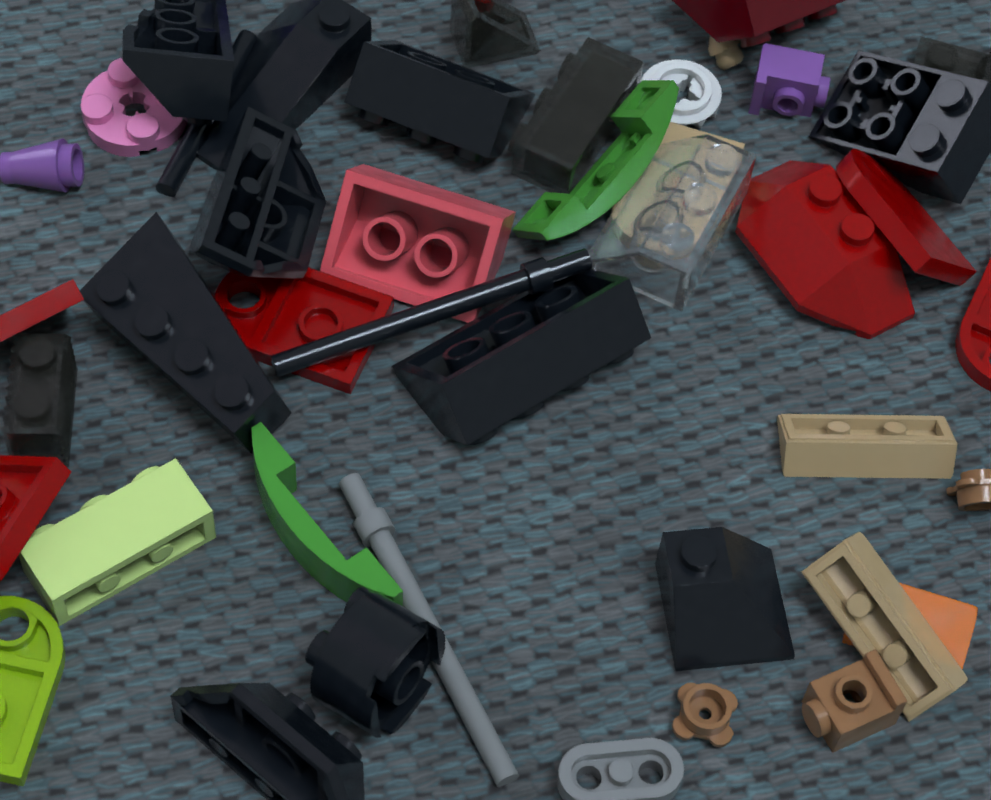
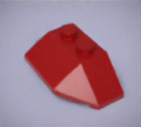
[735,160,915,339]

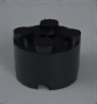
[305,587,445,738]

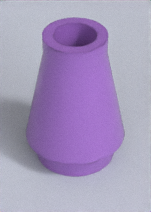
[0,138,84,193]

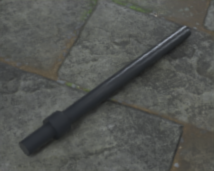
[270,248,592,377]

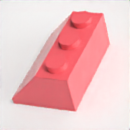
[320,164,516,323]

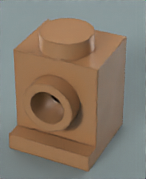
[802,649,907,753]

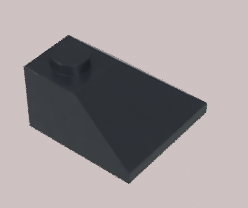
[655,527,795,671]

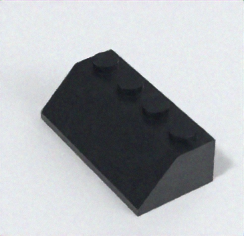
[392,269,651,445]

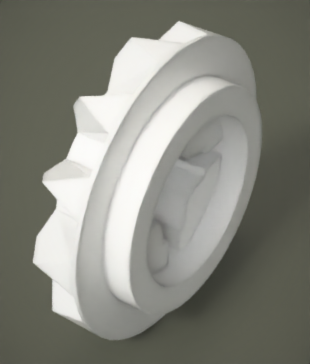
[640,59,722,128]

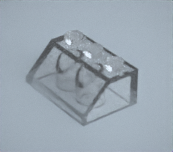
[589,134,757,312]

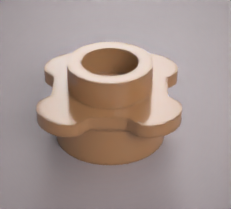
[946,469,991,511]
[672,683,738,747]

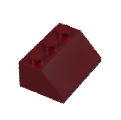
[672,0,845,47]

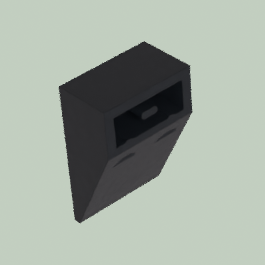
[809,50,991,204]

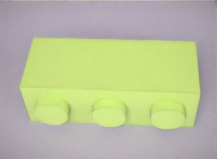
[19,458,216,626]

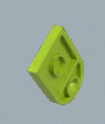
[0,596,66,787]

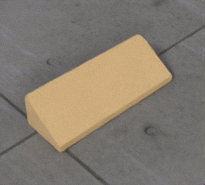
[777,414,958,479]
[801,532,968,722]

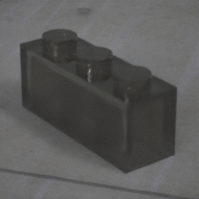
[508,37,644,194]

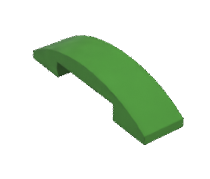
[512,80,679,241]
[251,422,403,606]

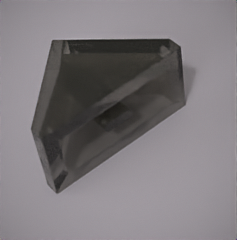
[450,0,540,68]

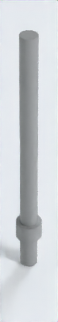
[339,473,519,788]

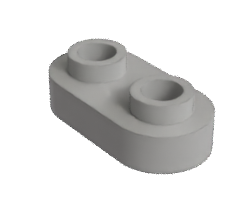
[557,738,684,800]

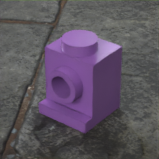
[749,43,830,117]

